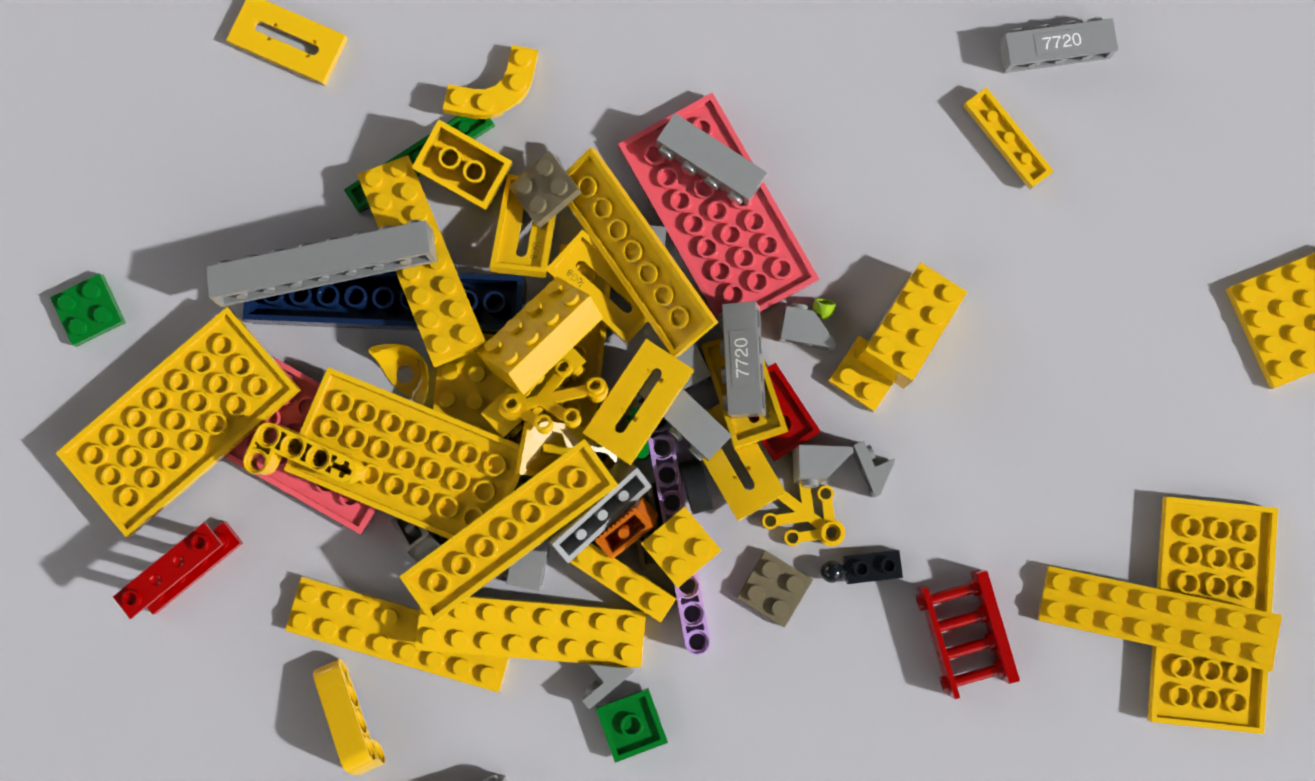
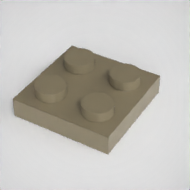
[508,151,582,228]
[736,550,813,627]

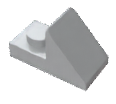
[850,441,895,497]
[582,663,633,710]

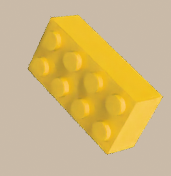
[857,262,967,389]
[477,277,603,395]

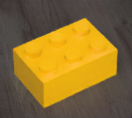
[412,119,513,212]

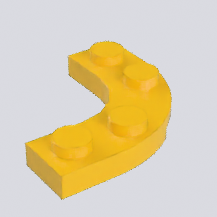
[443,45,538,119]

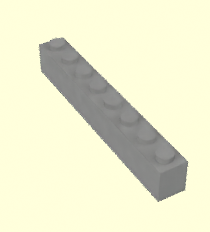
[206,220,437,307]

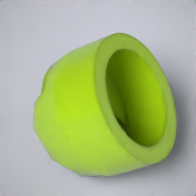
[813,298,836,320]

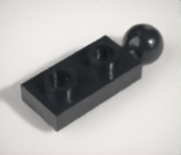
[821,550,903,584]

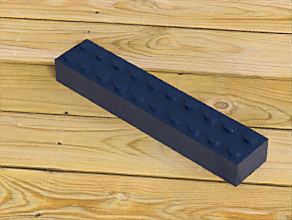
[243,271,527,334]

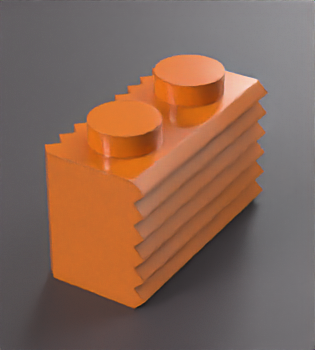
[595,496,659,559]

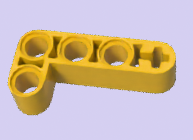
[243,422,365,483]
[313,659,386,776]

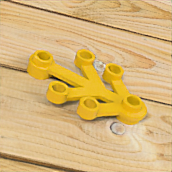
[498,359,609,434]
[754,484,845,547]

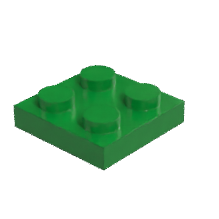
[50,273,126,347]
[596,687,668,763]

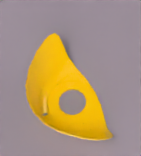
[368,343,429,405]

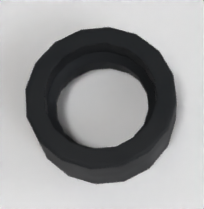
[679,459,713,514]

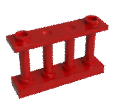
[113,522,243,619]
[916,569,1020,699]

